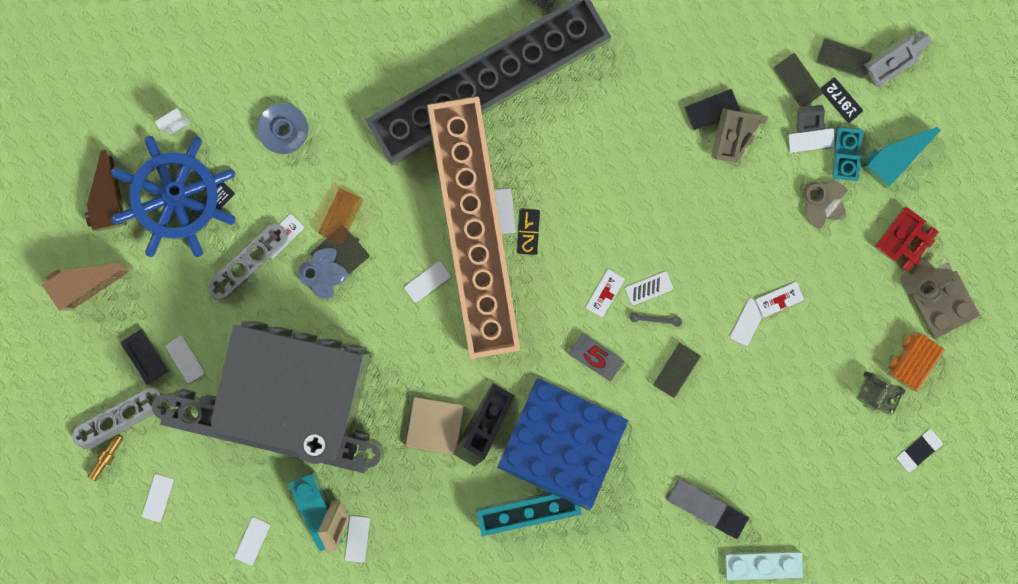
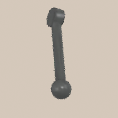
[630,312,682,327]

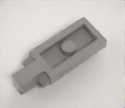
[864,31,932,87]

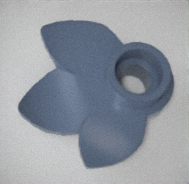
[298,248,349,298]

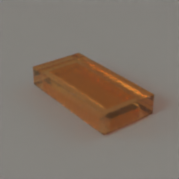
[318,188,363,245]

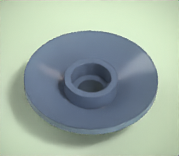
[257,104,308,154]

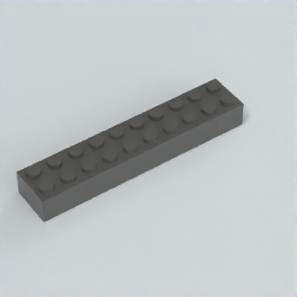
[365,0,611,166]

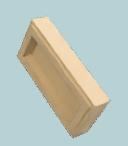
[318,499,349,552]

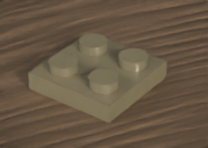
[910,271,980,339]

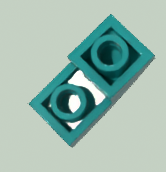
[833,126,864,181]

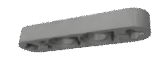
[208,224,288,299]
[72,388,163,449]

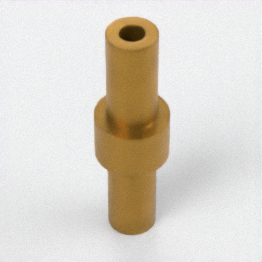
[87,434,124,481]

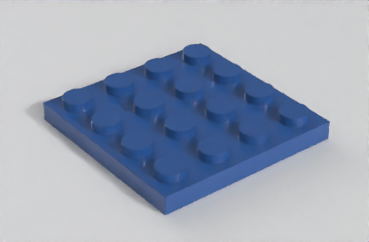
[497,378,629,511]

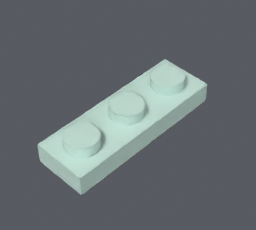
[725,551,803,580]

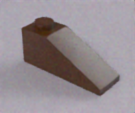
[85,149,127,231]

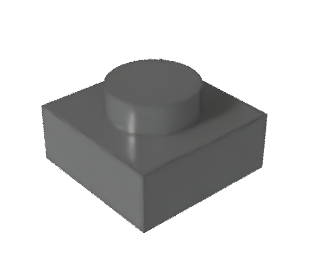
[796,105,825,133]

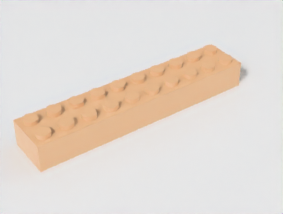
[426,96,520,359]

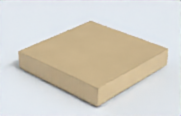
[406,397,464,455]

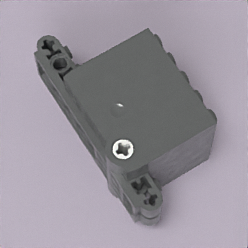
[152,321,384,473]

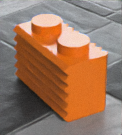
[887,332,945,392]

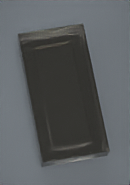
[816,38,872,79]
[773,53,823,107]
[652,342,701,398]

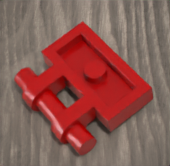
[874,206,939,272]

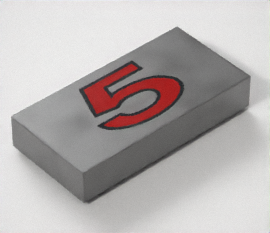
[568,333,624,382]

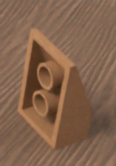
[42,263,134,311]

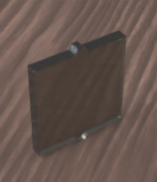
[310,225,370,285]

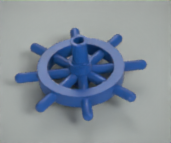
[111,136,236,257]

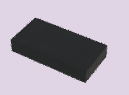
[684,89,740,131]
[120,329,169,385]

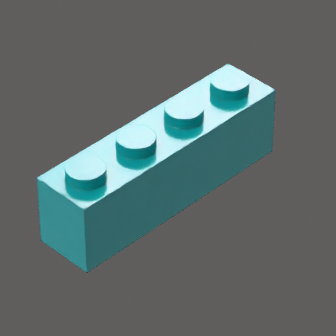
[476,492,582,536]

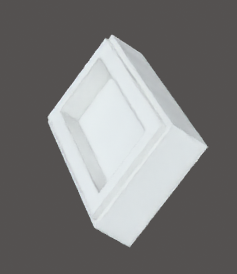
[155,108,191,135]

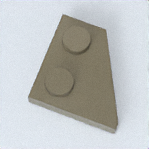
[711,108,768,162]

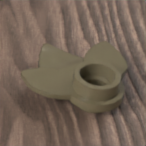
[802,181,847,229]
[901,259,952,303]

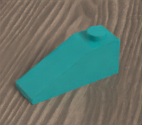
[863,127,941,188]
[288,471,343,551]

